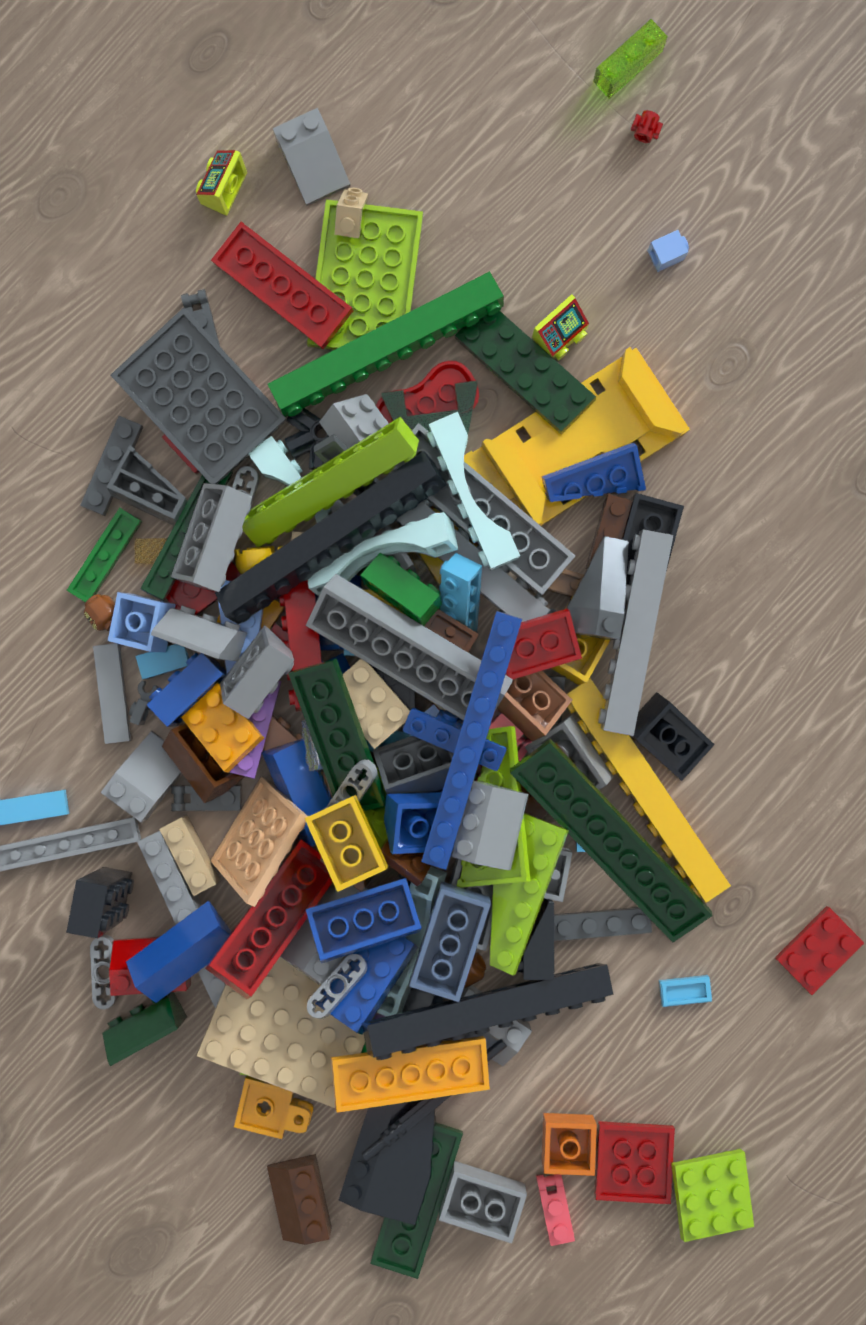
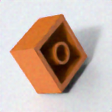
[542,1113,597,1176]

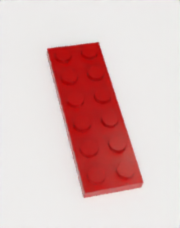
[211,222,354,350]

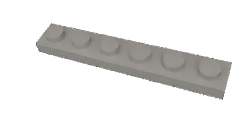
[0,817,141,871]

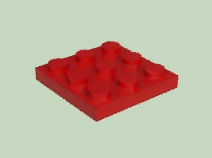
[595,1121,675,1204]

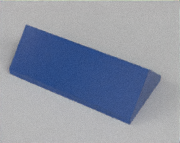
[262,738,332,846]
[126,901,232,1003]

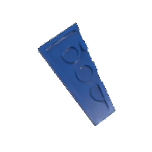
[541,443,646,502]

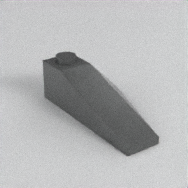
[566,536,629,640]

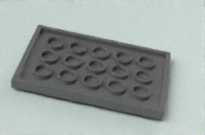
[110,307,287,484]

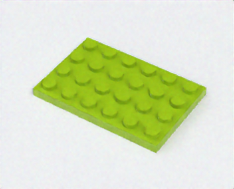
[307,199,423,350]

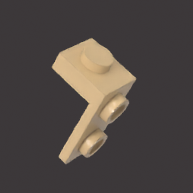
[334,188,368,238]

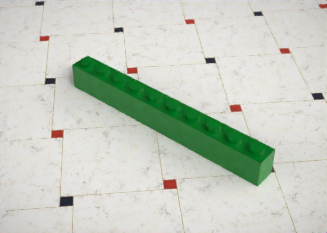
[267,271,504,417]

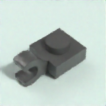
[129,680,159,725]

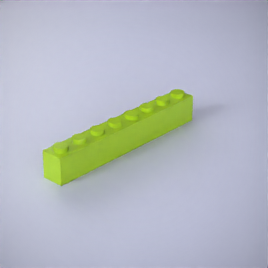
[242,417,419,547]

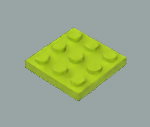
[671,1149,754,1242]

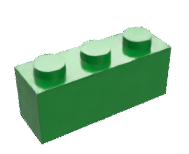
[361,553,442,626]

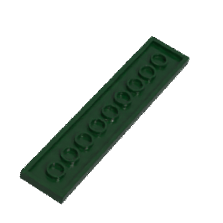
[510,739,713,943]

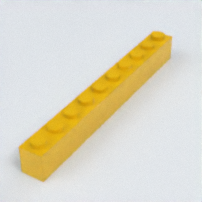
[566,678,731,903]

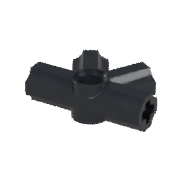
[285,408,329,470]

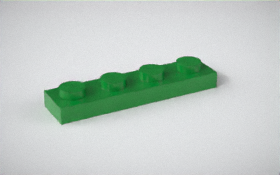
[66,507,142,603]

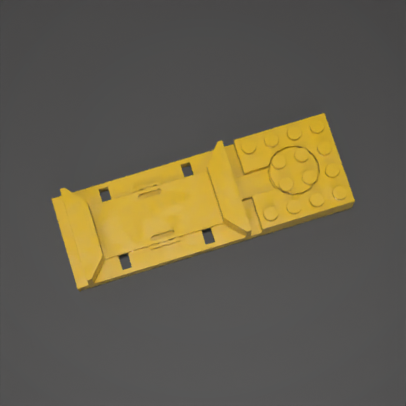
[399,347,690,587]

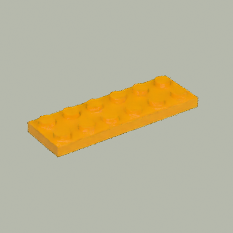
[331,1036,490,1113]

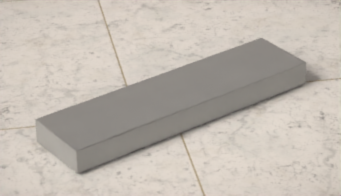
[93,643,131,744]

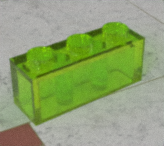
[593,19,668,99]

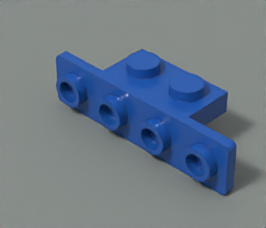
[403,708,507,771]

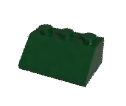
[102,992,187,1066]

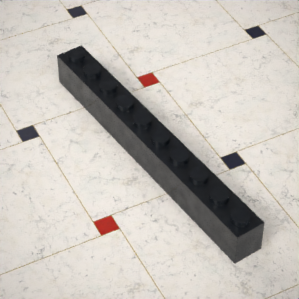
[215,451,447,624]
[362,963,614,1060]

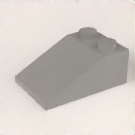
[273,108,351,206]
[101,731,182,822]

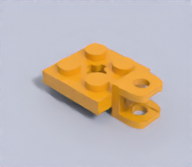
[234,1076,314,1139]

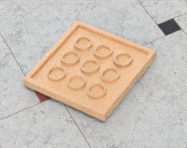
[211,777,308,907]

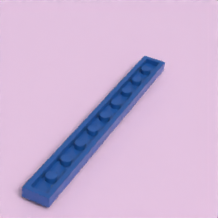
[421,611,522,870]

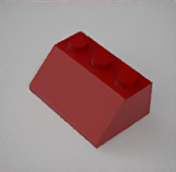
[109,937,191,996]

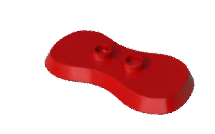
[375,361,479,431]

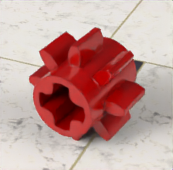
[631,110,663,143]

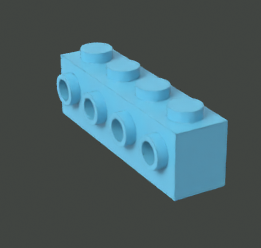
[439,553,482,633]

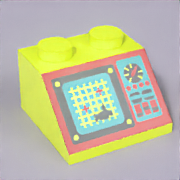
[196,150,247,216]
[532,294,589,361]

